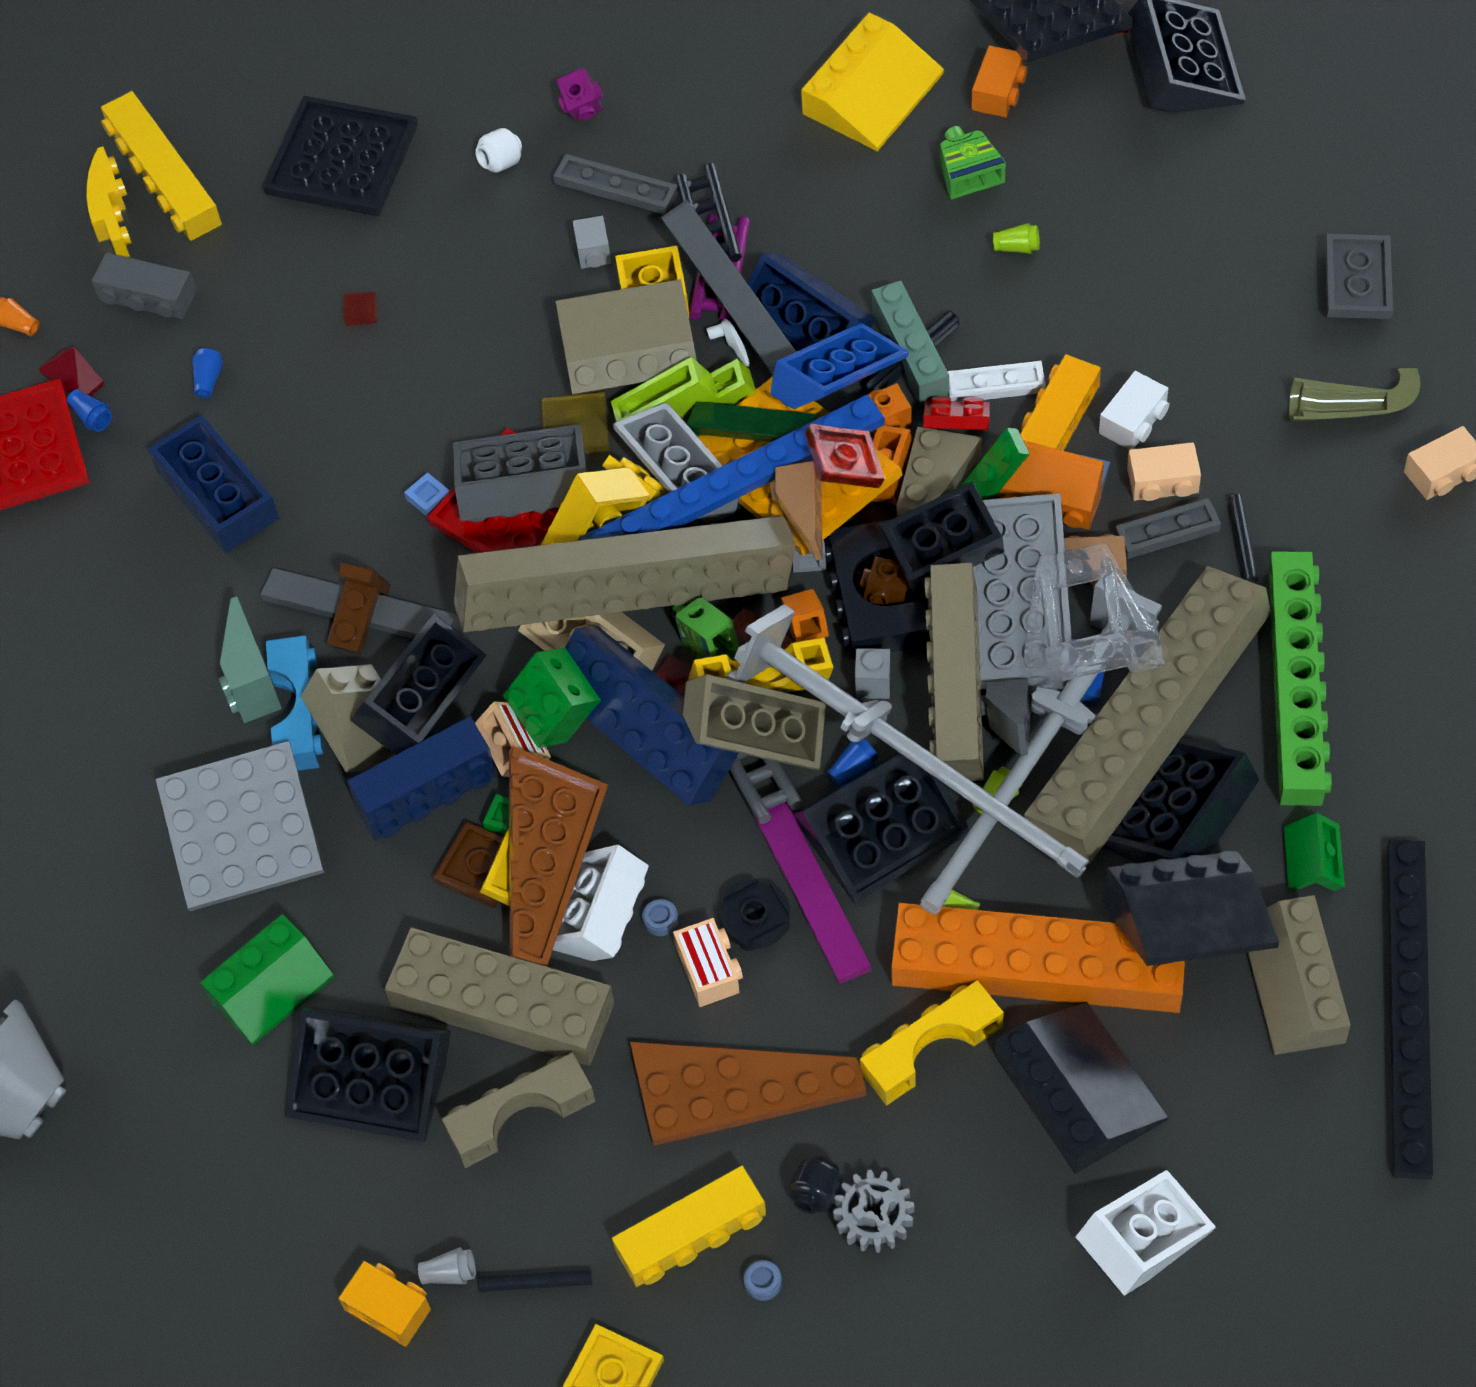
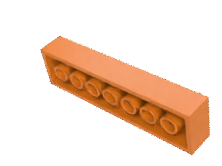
[892,903,1185,1013]

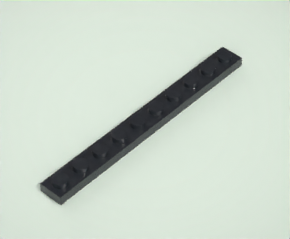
[1387,839,1433,1180]

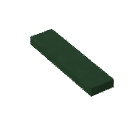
[686,401,817,442]

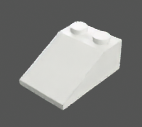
[1076,1170,1216,1296]

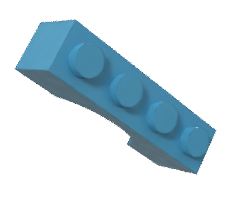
[266,635,324,771]

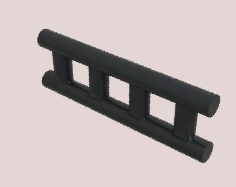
[675,163,742,262]

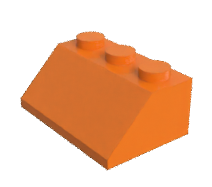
[995,440,1104,530]

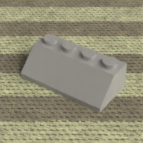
[613,402,738,525]

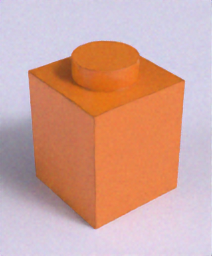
[781,589,829,642]

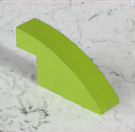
[611,357,756,422]

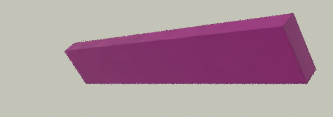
[751,802,871,985]

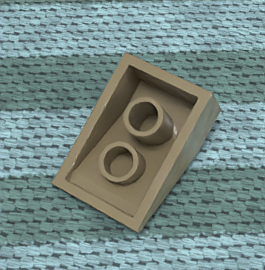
[301,664,395,773]

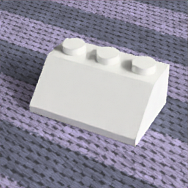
[553,845,649,961]

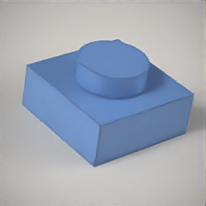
[404,472,450,517]

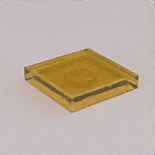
[542,392,610,453]

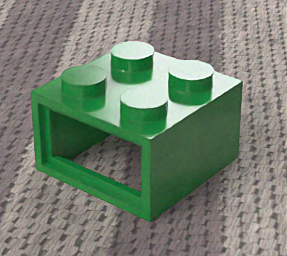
[503,648,601,748]

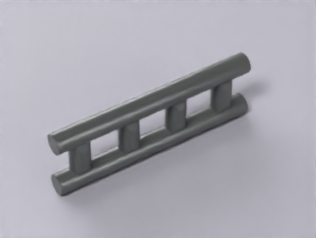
[729,753,803,824]

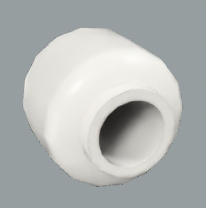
[476,128,522,173]

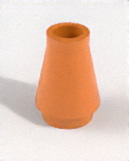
[0,297,40,337]

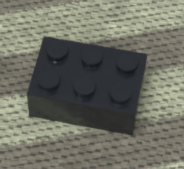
[881,481,1005,595]

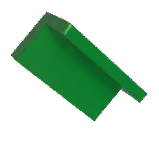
[1284,813,1345,891]

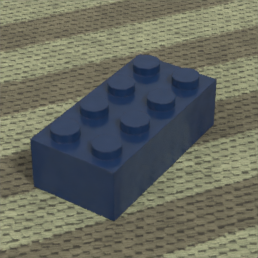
[148,415,279,553]
[347,716,496,841]

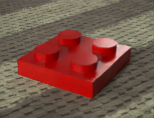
[923,396,990,430]

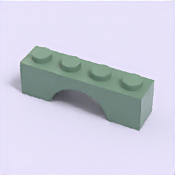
[872,280,949,408]

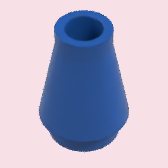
[192,348,223,398]
[67,389,113,432]
[827,739,879,786]

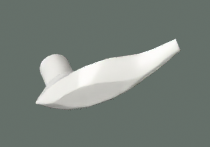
[707,319,750,366]

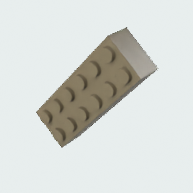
[925,563,984,781]
[384,928,615,1066]

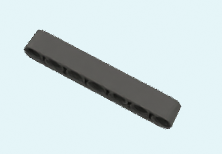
[661,200,796,376]

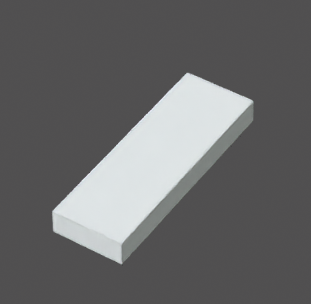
[947,361,1046,402]

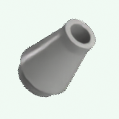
[418,1247,476,1285]

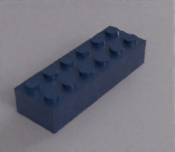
[565,626,739,806]

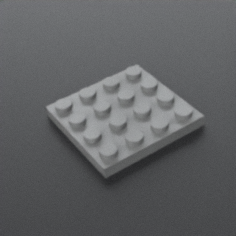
[156,741,325,911]

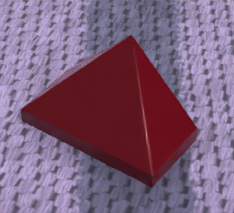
[38,346,105,396]

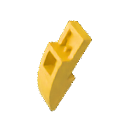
[87,146,132,257]

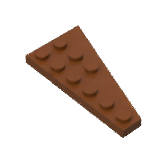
[509,745,608,967]
[630,1042,867,1146]

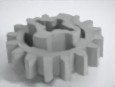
[833,1170,914,1253]

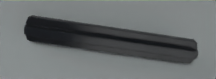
[864,311,960,394]

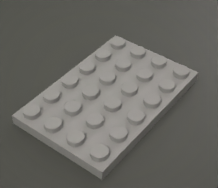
[973,493,1074,694]

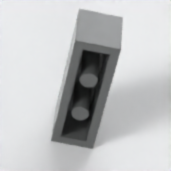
[91,253,197,319]

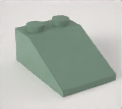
[218,596,282,723]

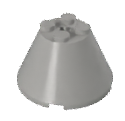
[0,999,67,1140]

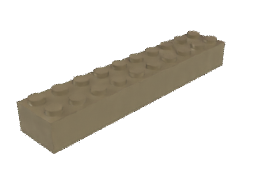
[454,516,796,633]
[1024,566,1271,864]

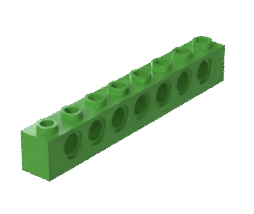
[1268,551,1332,806]

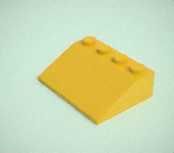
[801,12,944,152]

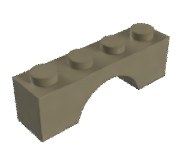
[442,1052,596,1168]

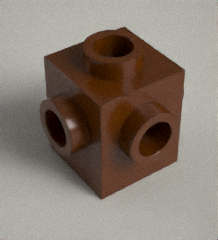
[860,556,909,606]

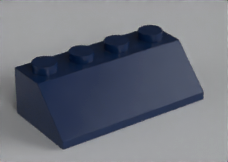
[747,253,876,352]

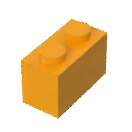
[338,1261,431,1347]

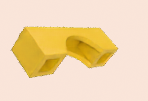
[688,638,833,693]
[860,980,1004,1106]

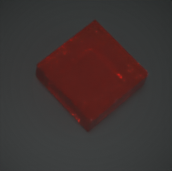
[344,292,377,326]

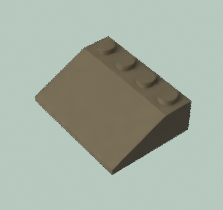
[556,279,697,396]

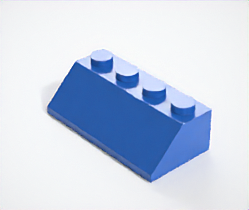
[770,323,909,409]

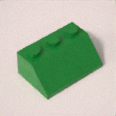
[200,914,334,1046]

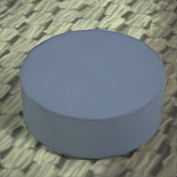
[642,899,678,936]
[744,1260,782,1301]

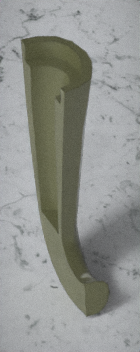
[1288,368,1421,422]

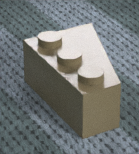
[896,426,982,517]

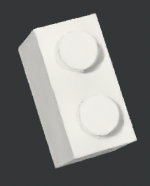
[1099,371,1169,450]

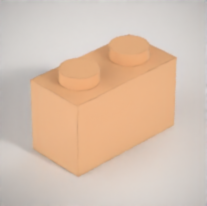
[1404,426,1476,500]
[1127,442,1201,501]

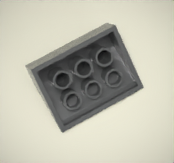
[453,424,587,522]

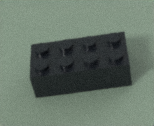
[350,614,487,755]

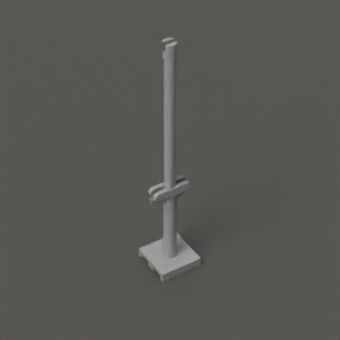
[920,576,1162,915]
[726,604,1089,878]

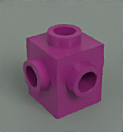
[556,68,604,121]

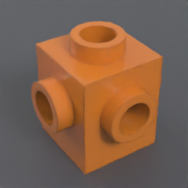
[868,383,912,436]

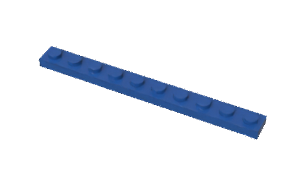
[580,394,885,541]

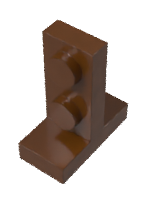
[327,563,391,654]

